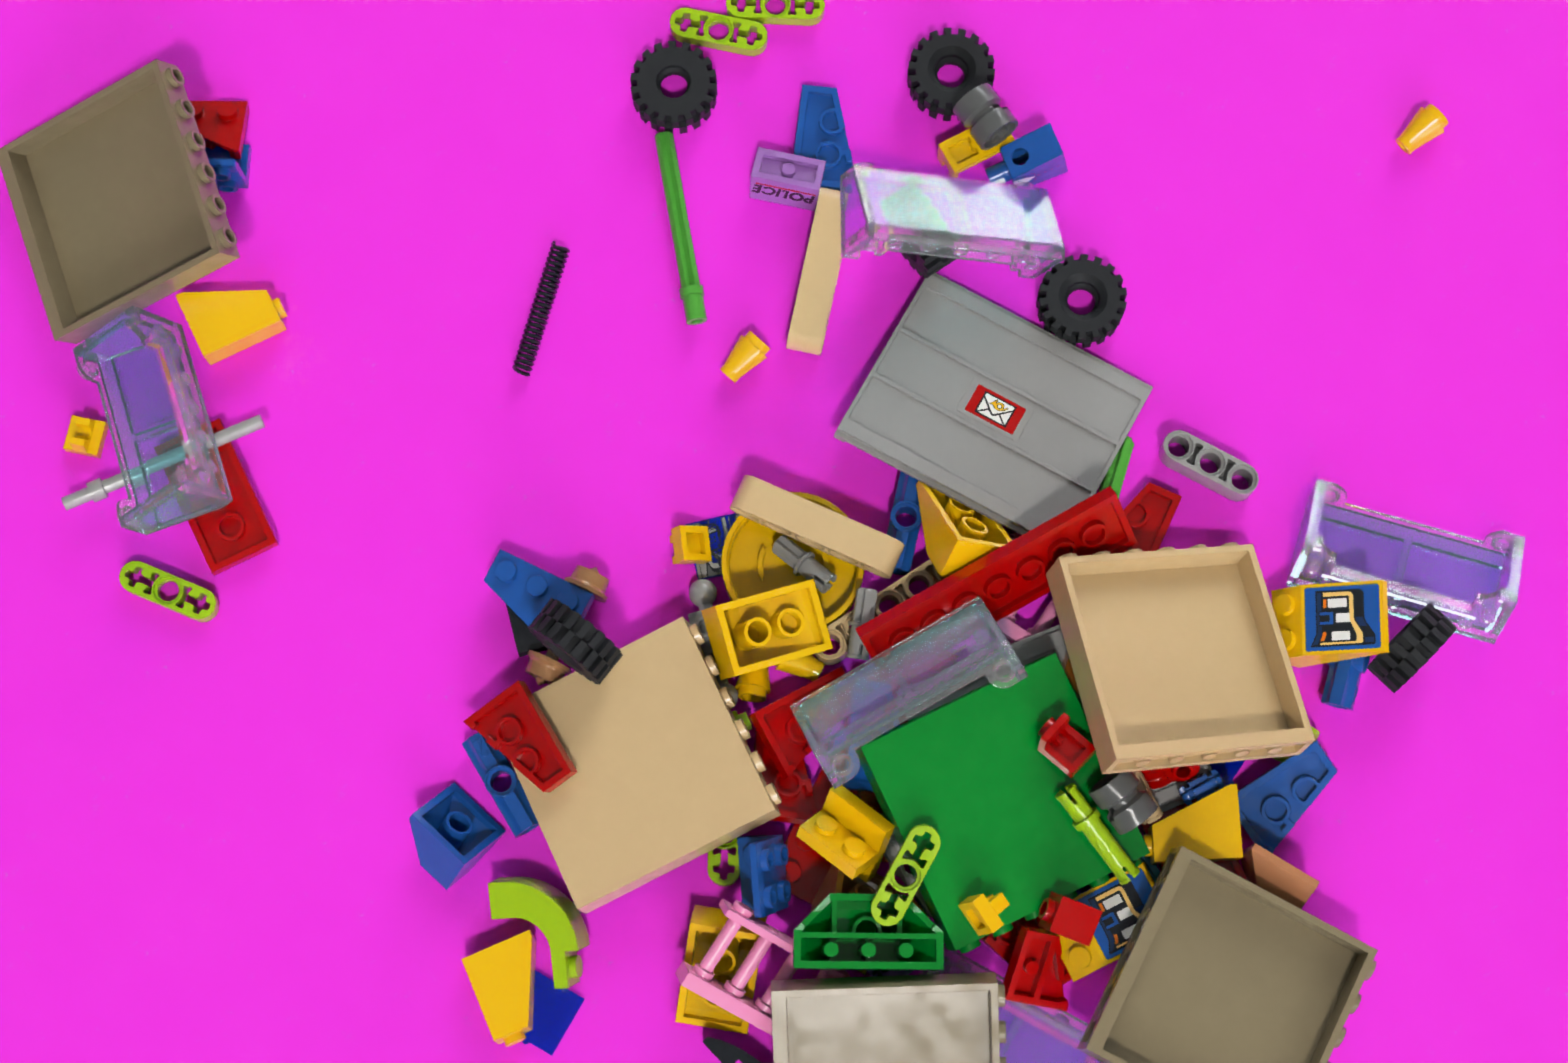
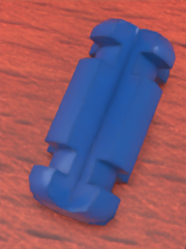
[1178,769,1224,805]

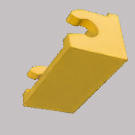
[937,127,1015,180]

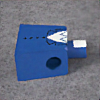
[985,123,1068,191]

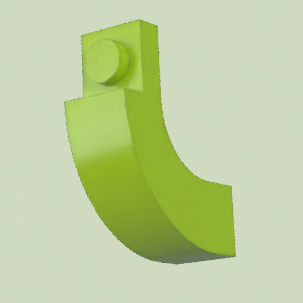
[488,877,590,989]

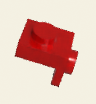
[1037,712,1096,778]

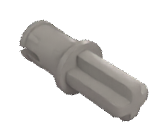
[772,535,837,593]
[846,587,878,661]

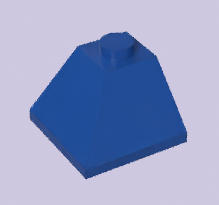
[409,782,506,890]

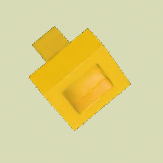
[63,415,109,459]
[669,525,712,564]
[958,892,1010,936]

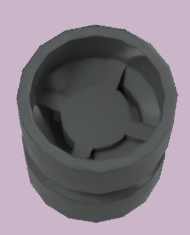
[953,83,1018,150]
[1088,772,1158,835]

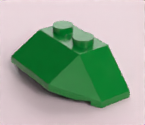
[793,893,944,971]

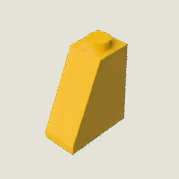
[175,290,288,365]
[1143,784,1243,865]
[461,930,537,1047]

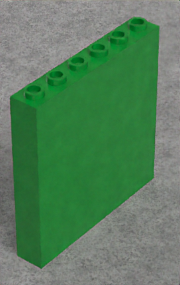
[853,653,1150,954]

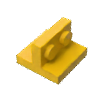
[796,783,895,883]

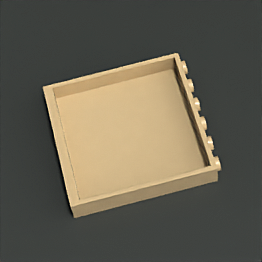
[1046,542,1315,775]
[511,616,782,914]

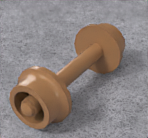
[525,565,609,685]

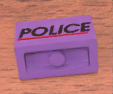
[749,147,826,211]

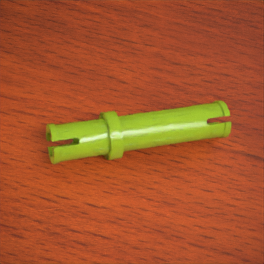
[1055,783,1140,885]

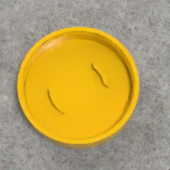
[721,492,864,626]

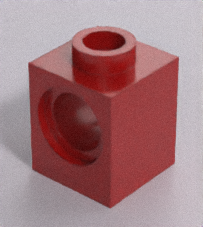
[1038,891,1103,946]

